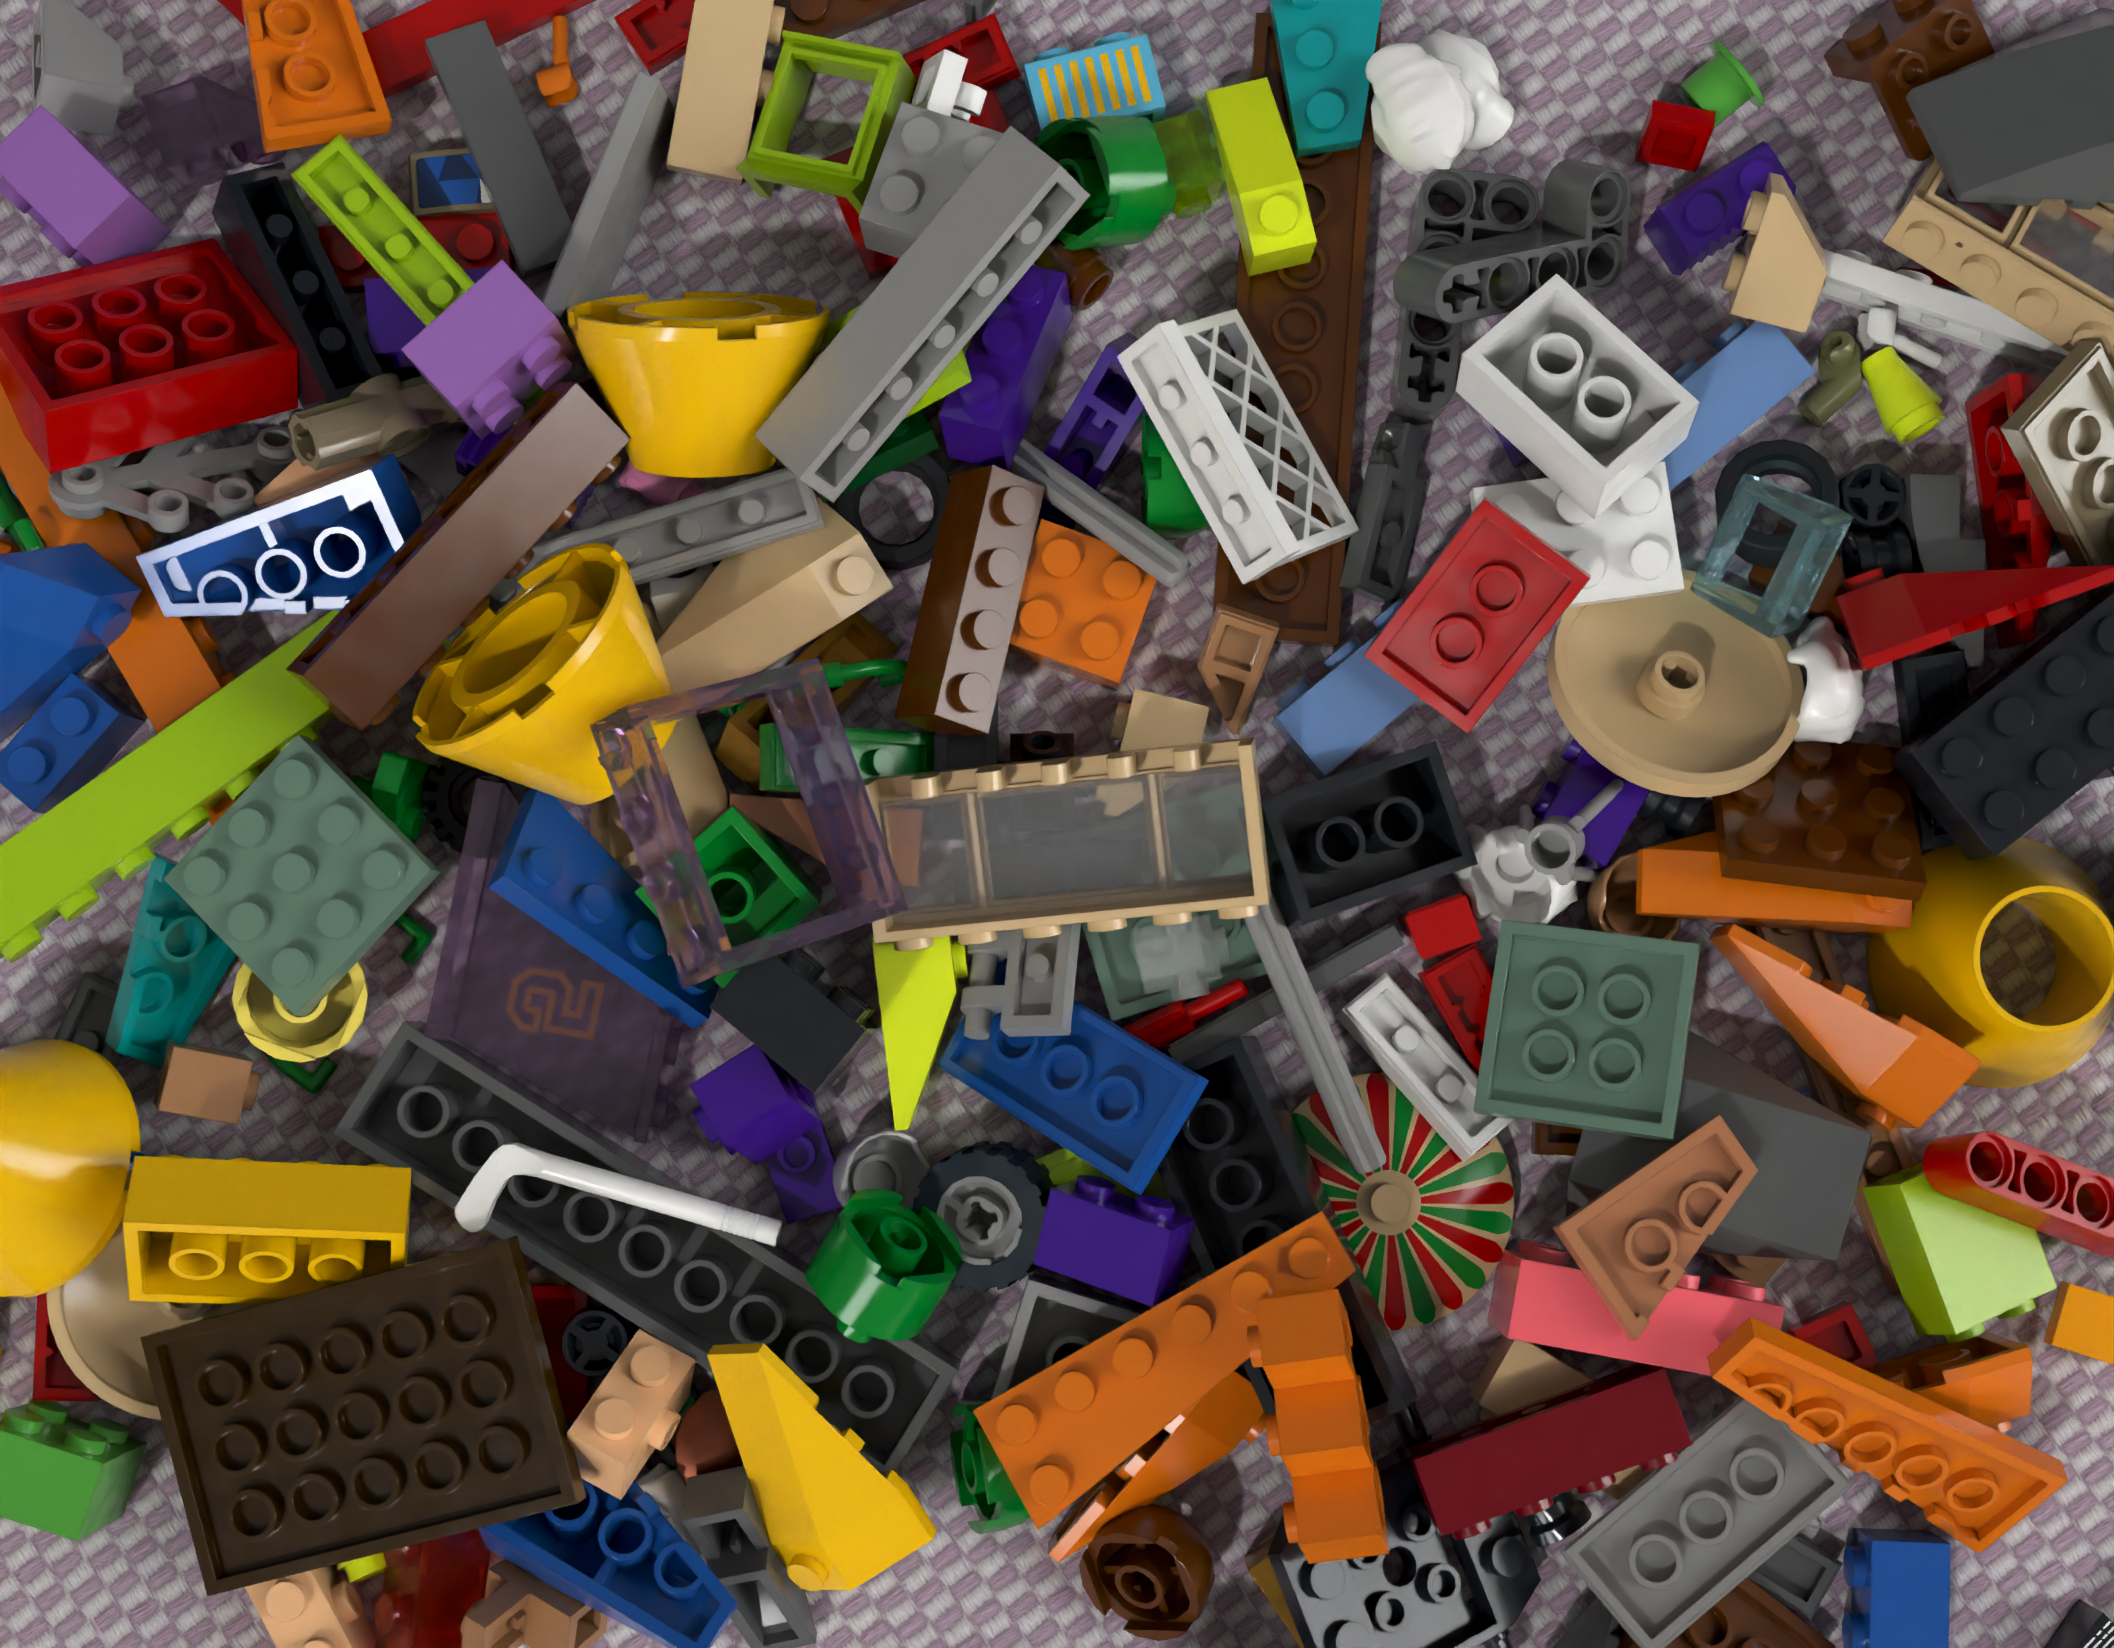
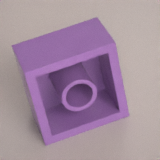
[0,105,172,267]
[401,260,578,440]

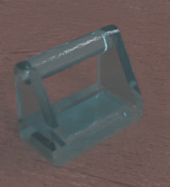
[1690,474,1854,639]

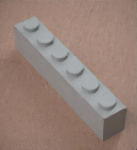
[754,125,1090,503]

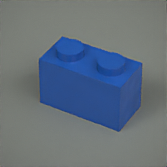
[0,672,145,814]
[1842,1528,1951,1648]

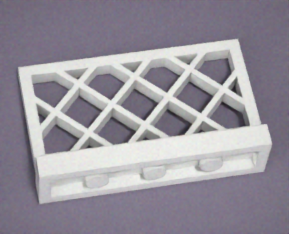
[1117,309,1360,584]

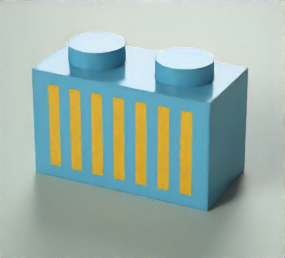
[1024,32,1166,135]

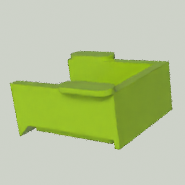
[736,30,917,215]

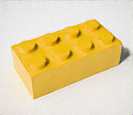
[123,1155,411,1305]

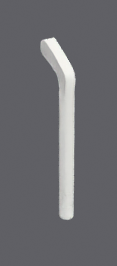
[454,1142,783,1246]

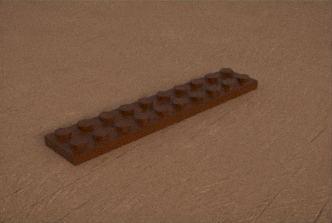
[1212,13,1382,648]

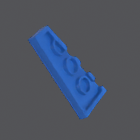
[488,789,719,1029]

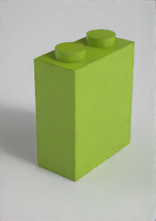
[1861,1161,2057,1342]

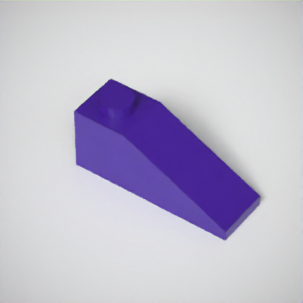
[1038,332,1148,530]

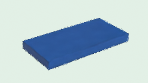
[935,958,1209,1195]

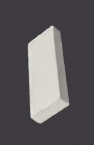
[1335,973,1514,1163]

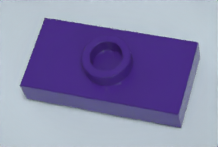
[765,1084,842,1225]

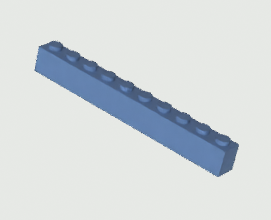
[1271,319,1816,780]

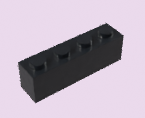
[212,162,383,410]

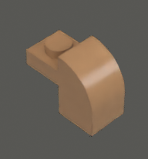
[461,1559,608,1648]

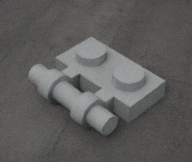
[960,923,1081,1040]

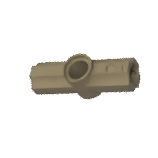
[288,373,467,471]

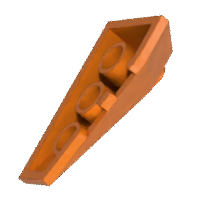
[1636,830,1912,937]
[1709,924,1982,1132]
[1867,1331,2033,1433]
[1048,1366,1266,1563]

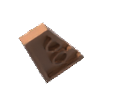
[1552,1115,1759,1341]

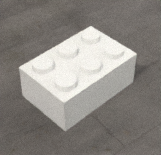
[1455,274,1700,519]

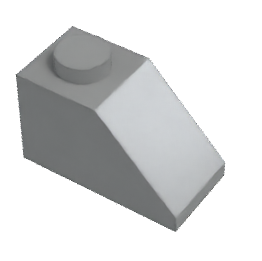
[32,0,134,137]

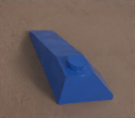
[136,453,422,617]
[0,543,142,742]
[478,1420,738,1648]

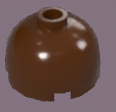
[1079,1504,1215,1641]

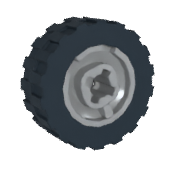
[912,1140,1057,1292]

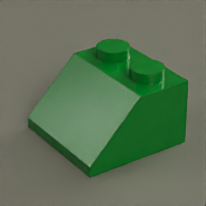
[635,805,823,989]

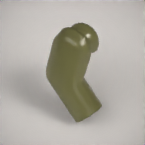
[1797,330,1862,427]

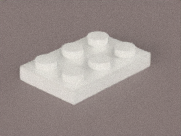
[1469,462,1684,607]

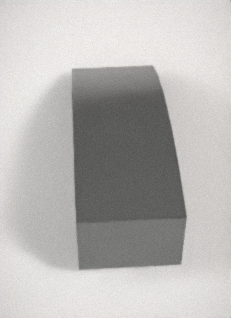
[1892,473,1985,673]
[681,1466,817,1648]

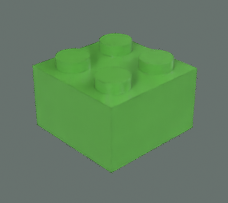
[0,1399,147,1542]

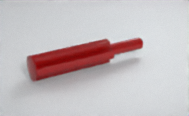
[1122,977,1249,1049]

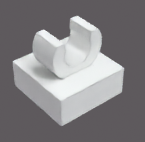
[911,49,987,122]

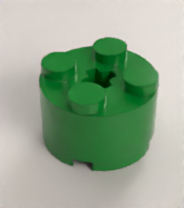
[1034,115,1176,250]
[805,1189,962,1343]

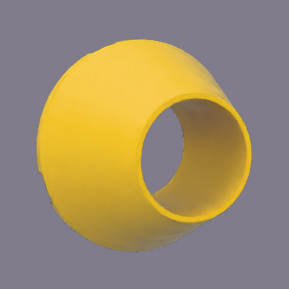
[567,291,830,478]
[412,543,679,805]
[1866,837,2114,1088]
[0,1039,140,1298]

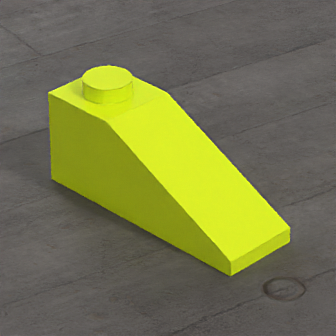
[1205,77,1317,276]
[871,936,969,1131]

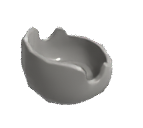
[833,1128,931,1212]

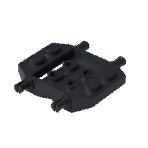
[1267,1400,1541,1648]

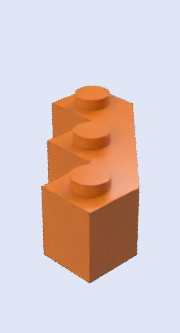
[1247,1289,1389,1564]

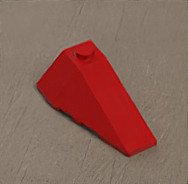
[1965,373,2054,649]
[1834,565,2114,671]

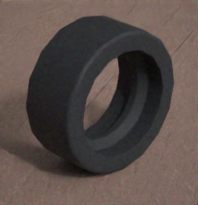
[1715,439,1840,569]
[835,454,950,570]

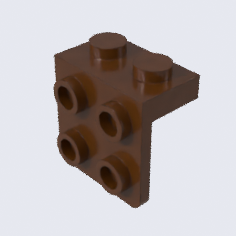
[1823,0,1995,161]

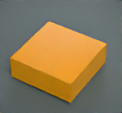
[2044,1281,2114,1364]

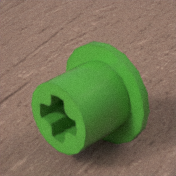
[1679,39,1765,128]

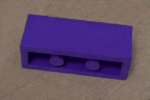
[939,265,1072,471]

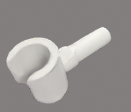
[1856,308,1942,369]

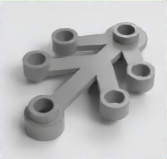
[48,426,297,533]

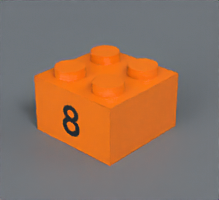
[1007,519,1158,691]

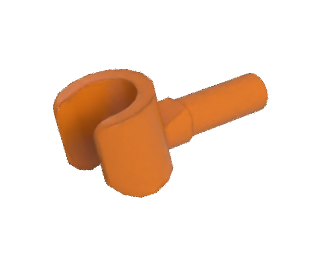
[535,16,579,107]

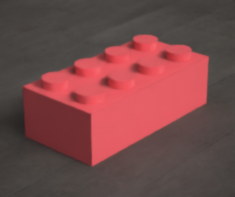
[1487,1239,1785,1376]

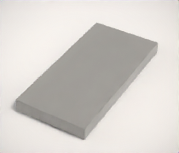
[541,71,675,346]
[1560,1397,1854,1648]

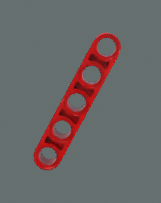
[1923,1131,2114,1259]

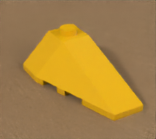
[707,1343,937,1591]

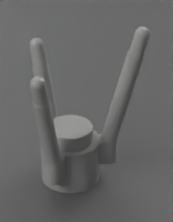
[1514,779,1624,885]

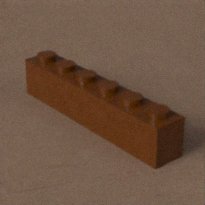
[286,382,630,731]

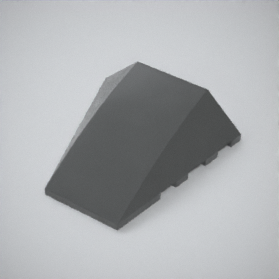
[1905,8,2114,210]
[1566,1030,1873,1262]

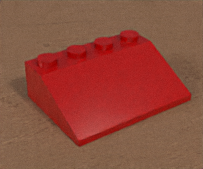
[0,238,298,474]

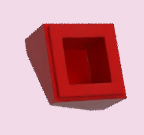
[1397,893,1482,959]

